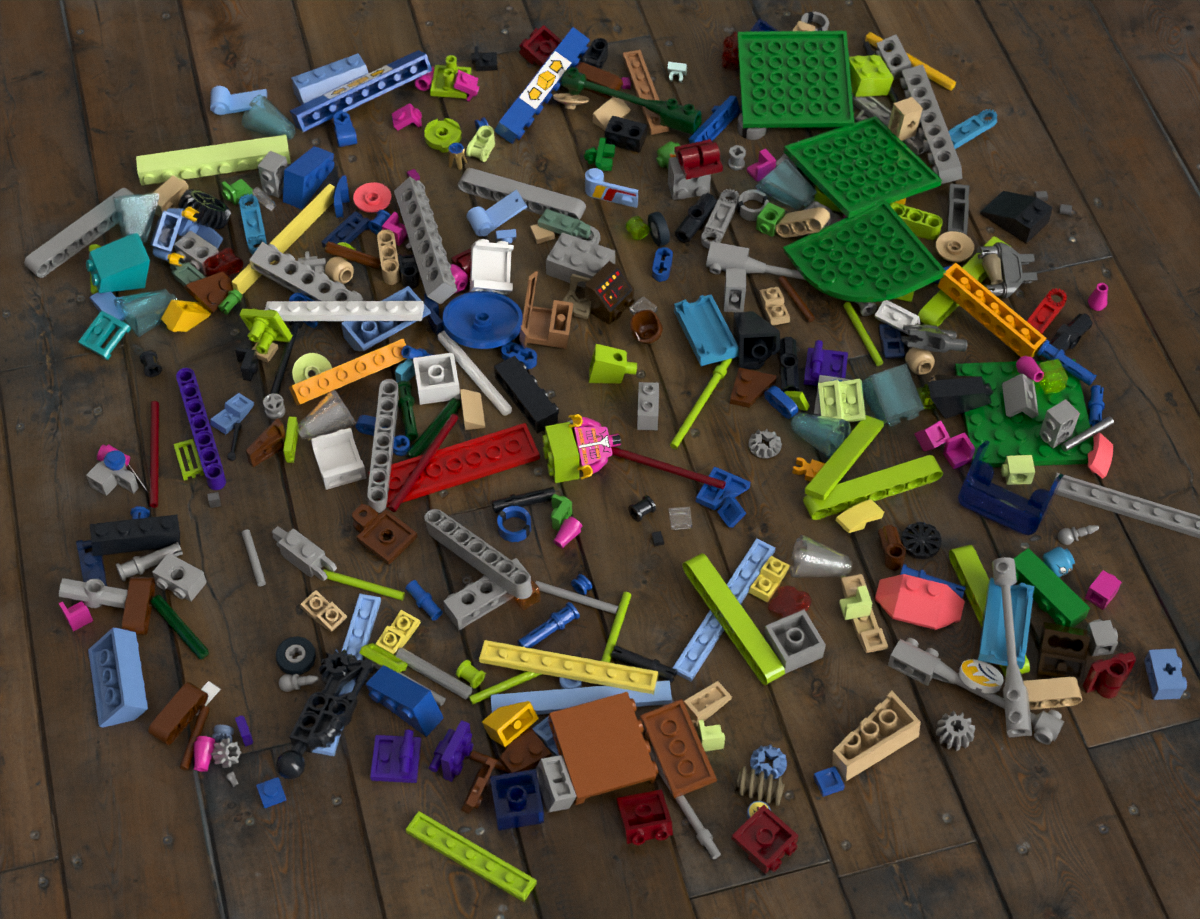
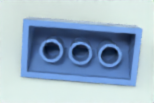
[291,54,369,105]
[341,286,431,351]
[88,627,148,727]

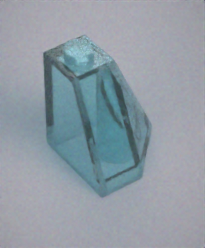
[755,158,817,210]
[113,193,159,243]
[114,289,177,337]

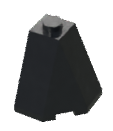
[733,311,780,370]
[928,375,993,419]

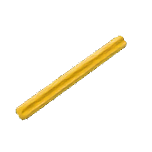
[865,32,956,91]

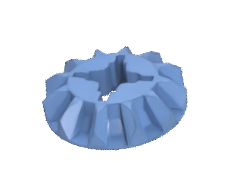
[750,744,787,779]

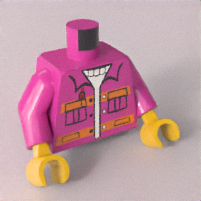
[568,414,621,479]

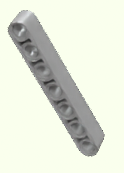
[458,168,586,220]
[24,188,141,278]
[367,379,399,513]
[424,509,533,599]

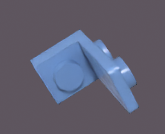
[178,217,223,248]

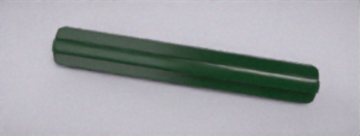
[407,398,461,459]
[151,595,209,660]

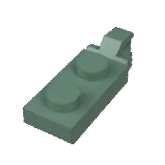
[538,209,591,239]
[170,261,206,286]

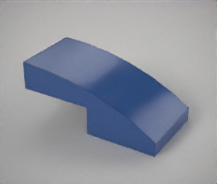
[334,175,350,218]

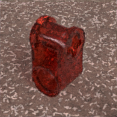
[204,248,244,277]

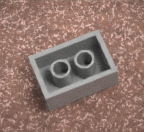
[546,232,615,288]

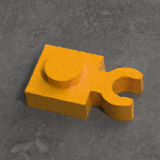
[792,457,825,482]

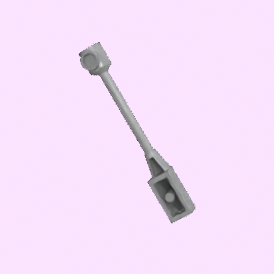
[706,241,805,280]
[992,557,1032,737]
[888,638,1065,745]

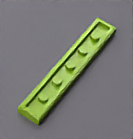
[805,415,884,501]
[405,811,537,902]

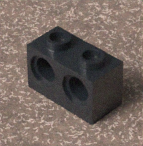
[605,115,647,153]

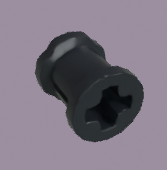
[139,350,162,377]
[628,495,656,522]

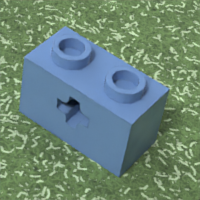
[1144,649,1187,700]

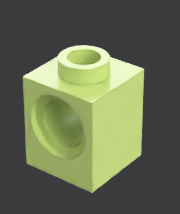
[1001,455,1035,485]

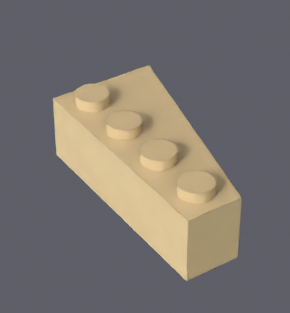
[832,691,920,781]

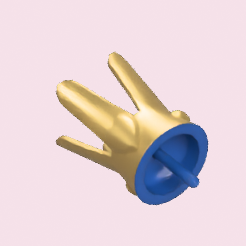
[449,143,468,170]

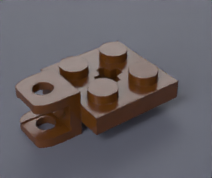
[352,504,418,565]

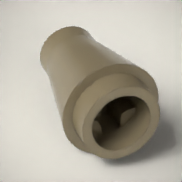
[981,254,1003,285]

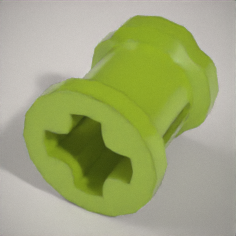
[456,660,486,689]

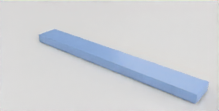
[673,538,775,682]
[312,593,381,756]
[491,681,672,715]

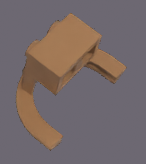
[519,271,573,349]

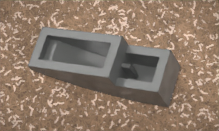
[947,184,969,235]

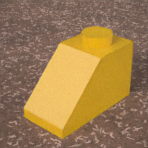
[161,300,210,332]
[482,701,539,747]

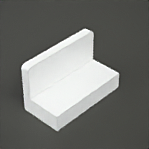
[875,300,920,336]

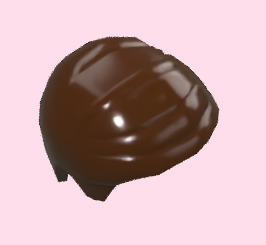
[630,310,663,344]

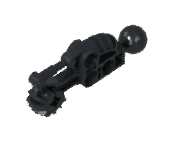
[276,648,374,780]

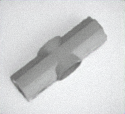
[59,578,128,609]

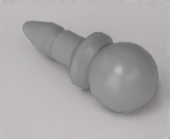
[1058,525,1099,545]
[279,674,319,692]

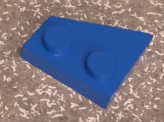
[696,467,751,510]

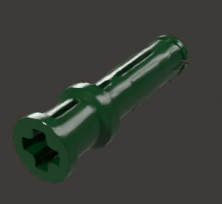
[397,381,418,441]

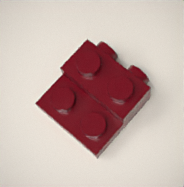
[519,25,562,67]
[617,789,673,845]
[731,805,799,874]

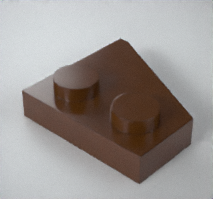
[183,272,233,314]
[730,367,777,408]
[246,418,286,467]

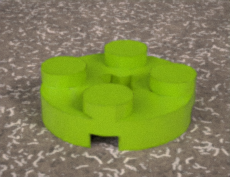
[425,118,462,153]

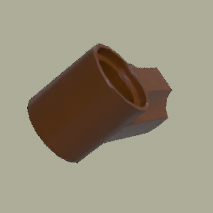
[878,525,906,570]

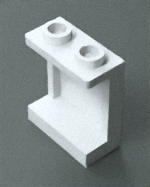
[470,239,514,295]
[311,428,366,490]

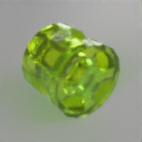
[625,216,649,240]

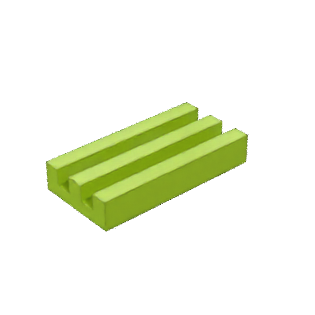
[283,417,299,463]
[173,438,204,481]
[359,643,408,673]

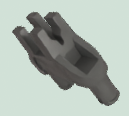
[977,242,1037,299]
[901,324,967,353]

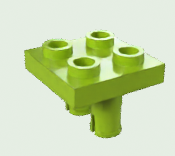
[430,55,472,99]
[240,309,293,355]

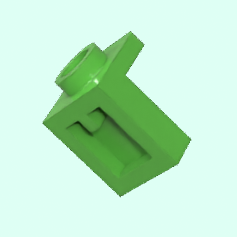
[221,179,253,205]
[551,494,572,531]

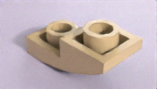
[760,287,790,325]
[300,590,347,632]

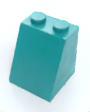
[86,233,150,293]

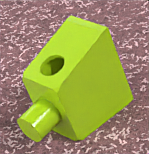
[589,344,637,384]

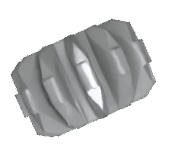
[936,711,975,751]

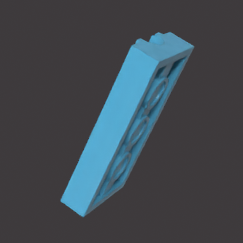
[674,294,739,366]
[978,578,1034,669]

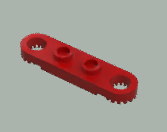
[1027,288,1067,335]

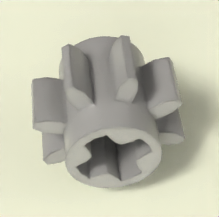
[211,738,241,768]

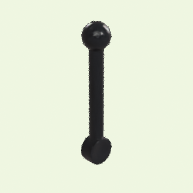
[227,423,242,461]

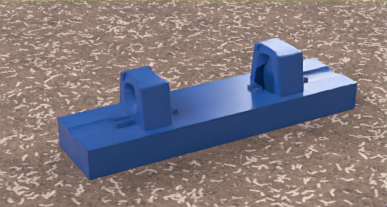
[689,96,741,144]

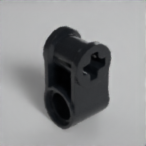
[582,38,608,69]
[398,254,419,289]

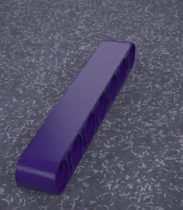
[176,368,226,490]

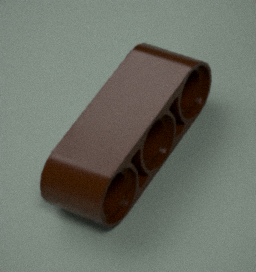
[575,62,623,99]
[122,577,155,635]
[148,682,208,745]

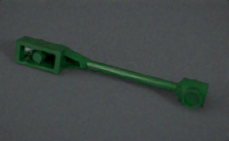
[561,67,702,135]

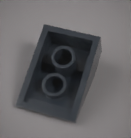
[980,191,1053,244]

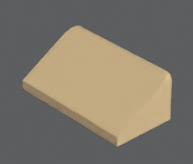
[593,97,631,130]
[460,389,485,430]

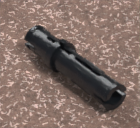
[492,487,556,514]
[611,645,677,683]

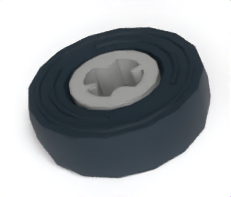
[648,211,670,247]
[276,636,316,675]

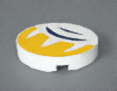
[959,659,1004,694]

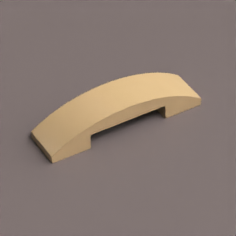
[841,574,888,653]

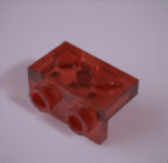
[721,31,739,68]

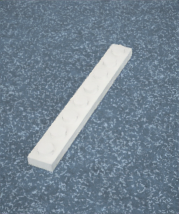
[265,301,424,321]

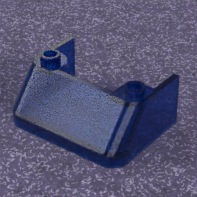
[958,440,1064,535]

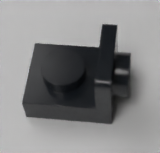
[471,46,498,71]

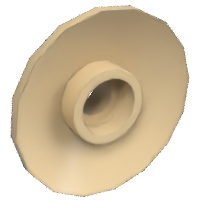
[553,93,589,109]
[936,231,974,262]

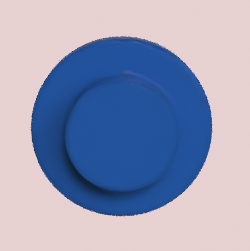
[104,450,126,471]

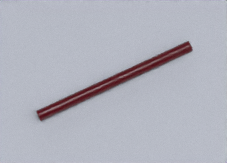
[150,401,159,508]
[389,414,458,512]
[611,447,726,489]

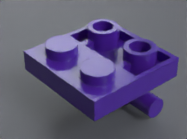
[804,340,848,386]
[429,720,473,782]
[370,730,422,783]

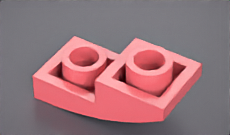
[1088,432,1113,479]

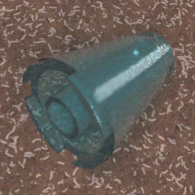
[242,95,296,140]
[791,413,851,458]

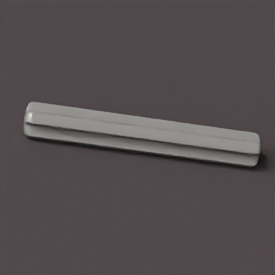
[395,648,473,699]

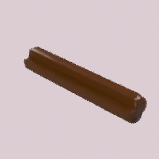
[324,241,381,269]

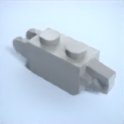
[272,526,337,581]

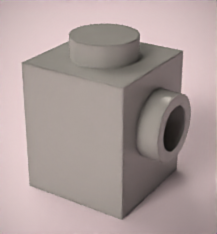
[1086,620,1118,656]

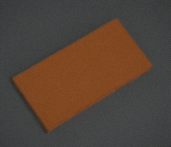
[640,699,717,798]

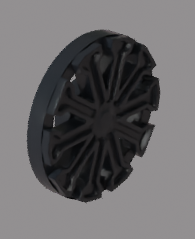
[901,522,942,559]

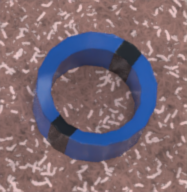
[497,506,531,542]

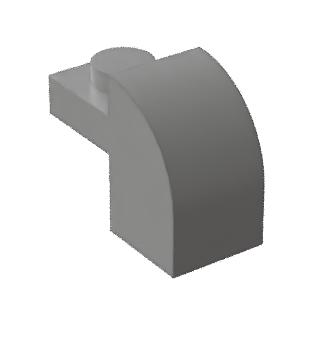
[86,460,139,496]

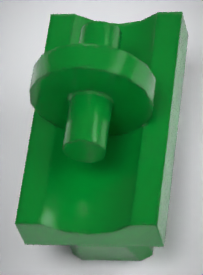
[584,138,615,171]

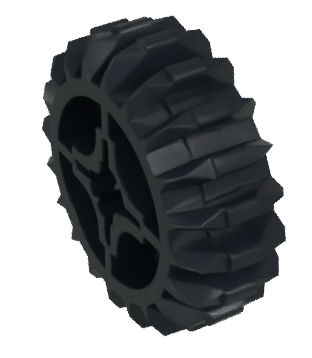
[179,189,231,229]

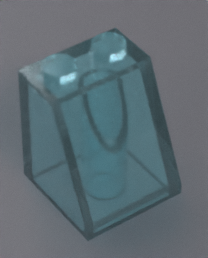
[862,364,924,427]

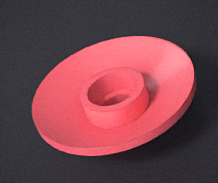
[353,182,392,213]

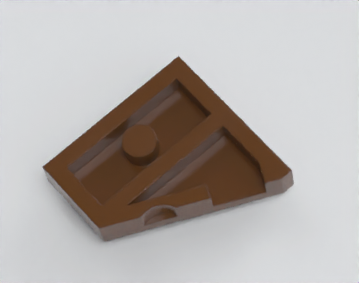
[500,726,551,778]
[461,757,497,814]

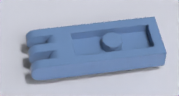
[495,229,516,244]

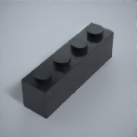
[494,356,559,434]
[90,515,180,556]

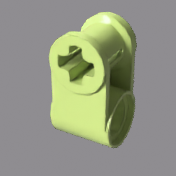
[466,126,495,162]

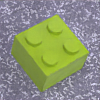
[849,55,894,97]
[542,422,579,483]

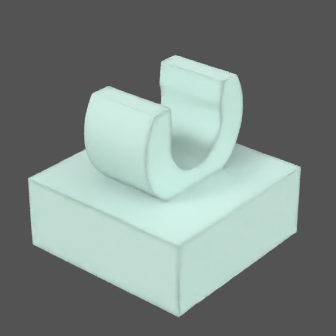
[668,62,687,83]

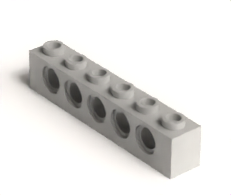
[249,242,363,301]

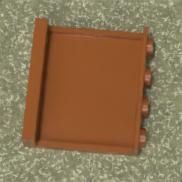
[548,692,658,805]

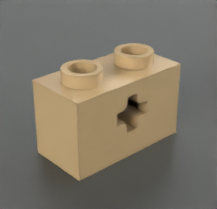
[888,97,923,141]

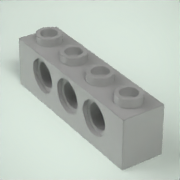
[443,558,531,630]

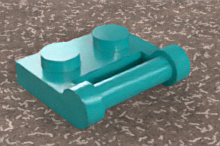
[78,310,131,361]

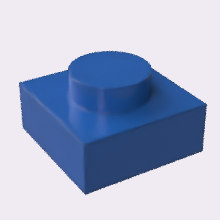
[717,497,746,528]
[813,766,845,797]
[256,777,286,809]

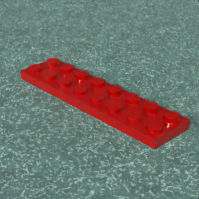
[368,423,540,508]

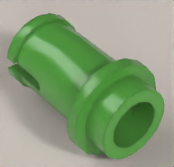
[218,289,243,314]

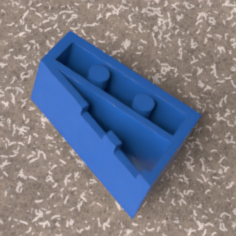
[283,146,334,209]

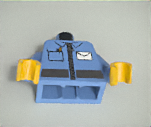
[150,207,199,267]

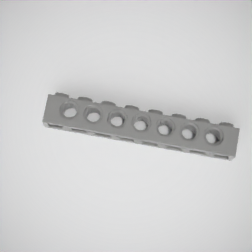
[900,64,963,184]
[394,177,457,305]

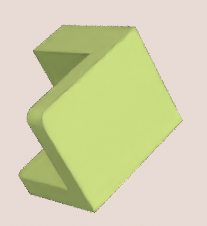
[839,585,872,620]
[697,720,725,751]

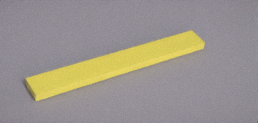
[232,184,335,294]
[479,640,658,694]

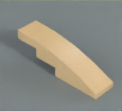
[645,681,732,745]

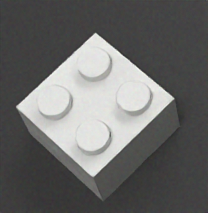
[413,352,460,405]

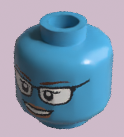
[1043,547,1075,578]

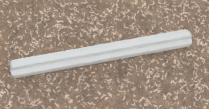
[438,331,512,416]

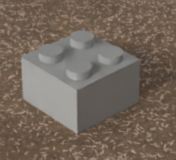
[668,157,711,200]
[764,610,826,674]

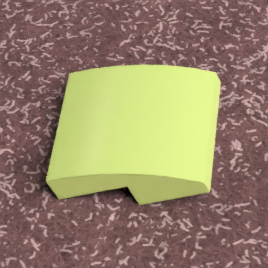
[818,379,866,423]

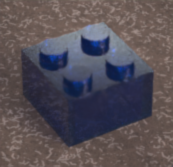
[490,769,544,831]

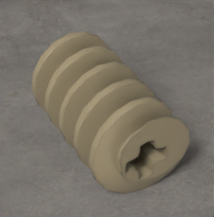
[734,766,785,806]

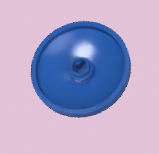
[443,291,523,349]

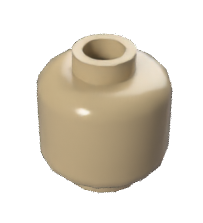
[324,256,354,285]
[905,347,935,375]

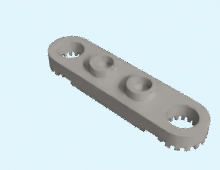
[701,189,739,248]

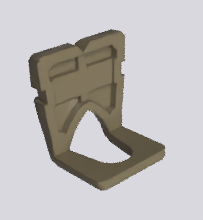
[563,274,591,319]

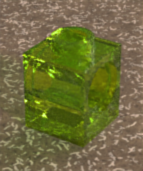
[1039,359,1068,394]

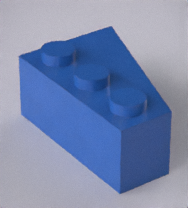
[366,665,444,737]

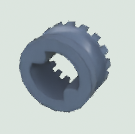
[212,725,234,743]

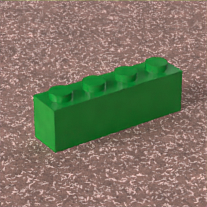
[1014,548,1090,627]

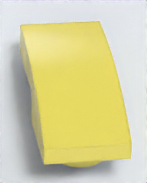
[835,499,884,533]
[749,556,790,603]
[376,610,421,655]

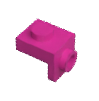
[453,70,479,101]
[392,103,422,130]

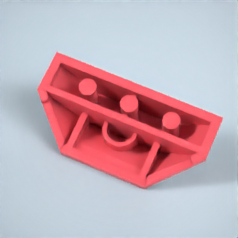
[875,574,965,630]

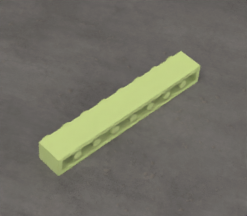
[136,135,291,186]

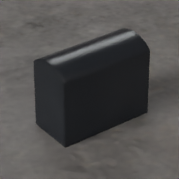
[651,531,664,547]

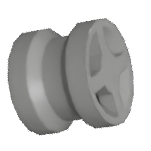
[263,393,285,419]

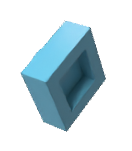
[395,359,415,383]

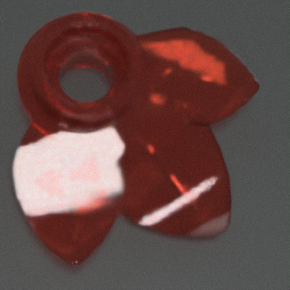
[768,586,811,619]

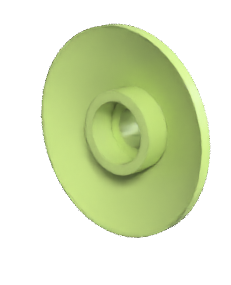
[292,353,332,384]

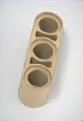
[775,207,830,238]
[377,230,400,285]
[1023,677,1082,710]

